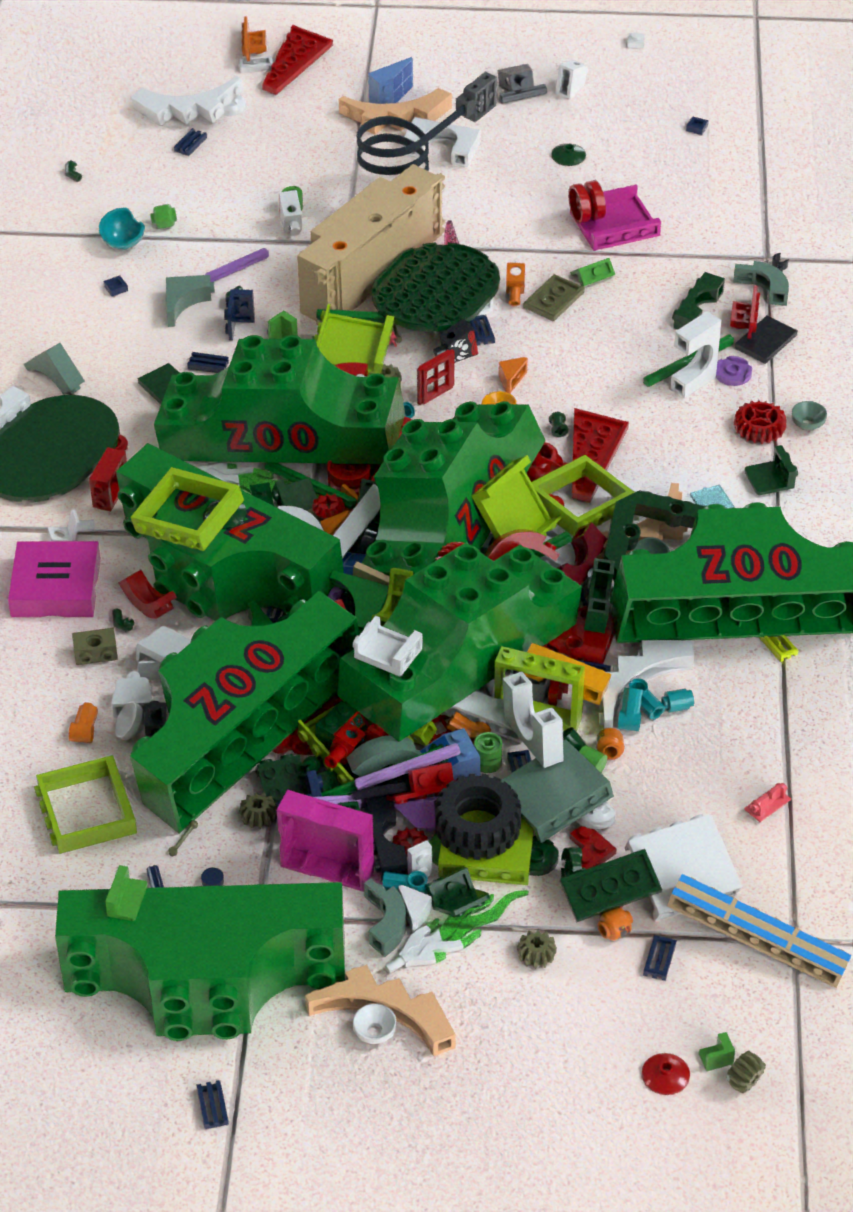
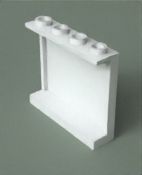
[624,814,742,922]

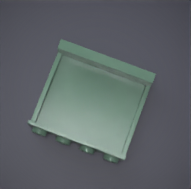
[501,739,614,843]

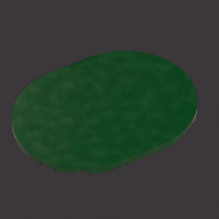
[372,242,500,332]
[0,395,120,502]

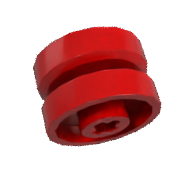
[568,180,606,224]
[327,461,371,495]

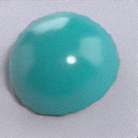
[99,207,145,250]

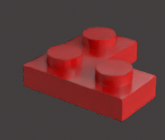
[569,826,617,869]

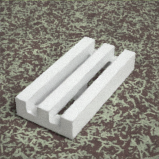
[239,56,273,73]

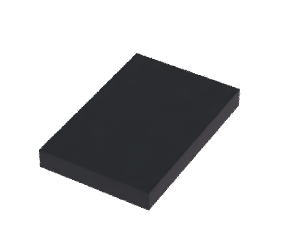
[734,315,798,364]

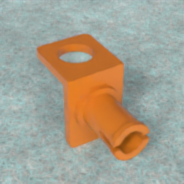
[506,262,525,306]

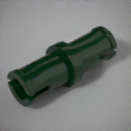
[296,756,324,777]

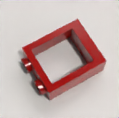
[89,447,127,512]

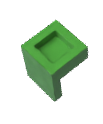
[699,1032,735,1071]

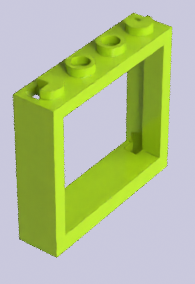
[531,455,634,536]
[131,467,244,551]
[494,646,585,731]
[34,755,137,854]

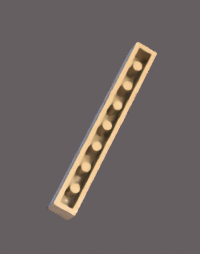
[667,874,852,988]

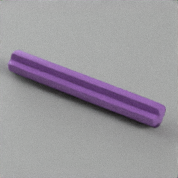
[205,248,269,282]

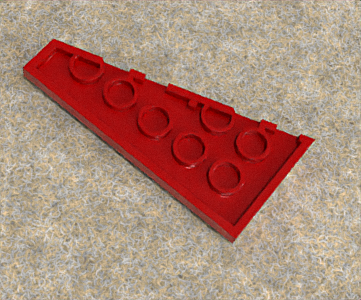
[262,25,333,95]
[572,408,629,503]

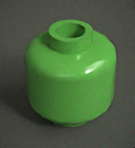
[150,204,177,229]

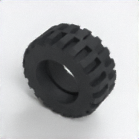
[435,774,521,860]

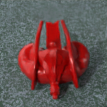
[526,442,568,482]

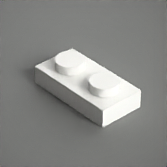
[407,840,432,877]

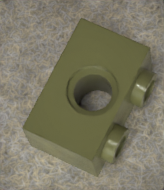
[72,627,118,665]

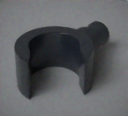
[772,253,789,272]

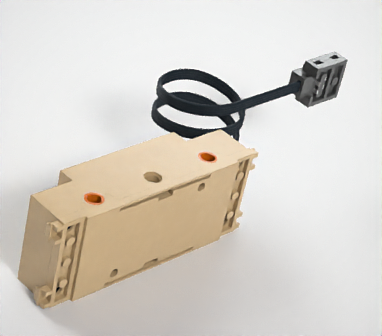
[297,71,497,325]

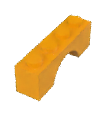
[524,643,612,705]

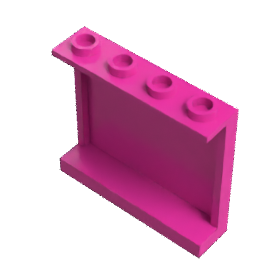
[570,184,661,251]

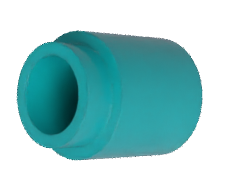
[661,688,694,713]

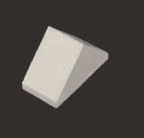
[398,885,432,934]

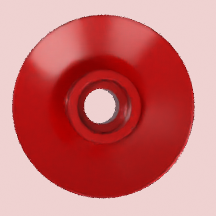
[642,1053,690,1095]

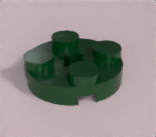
[561,847,586,878]

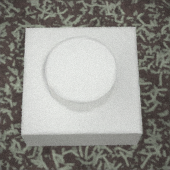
[628,32,645,49]

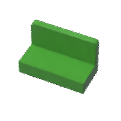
[570,258,616,286]
[268,311,298,339]
[105,865,148,921]

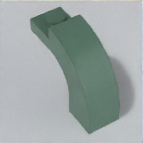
[733,261,789,306]
[347,735,422,777]
[364,878,406,957]

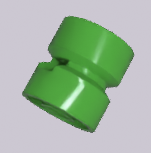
[474,732,502,773]

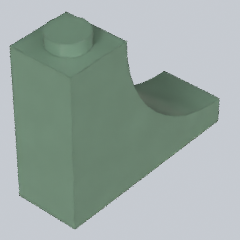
[166,275,215,327]
[24,343,85,395]

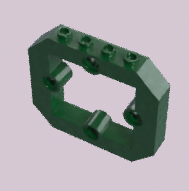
[603,490,706,583]

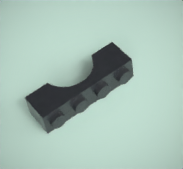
[362,795,408,881]

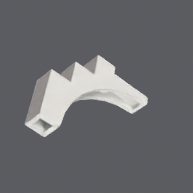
[130,75,245,126]
[598,640,694,729]

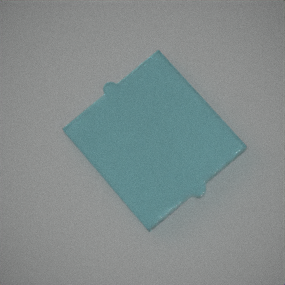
[690,484,735,508]

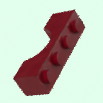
[557,522,607,585]

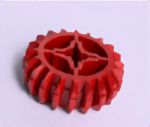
[734,399,787,444]

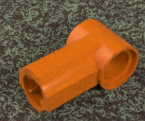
[69,702,98,743]
[446,711,491,745]

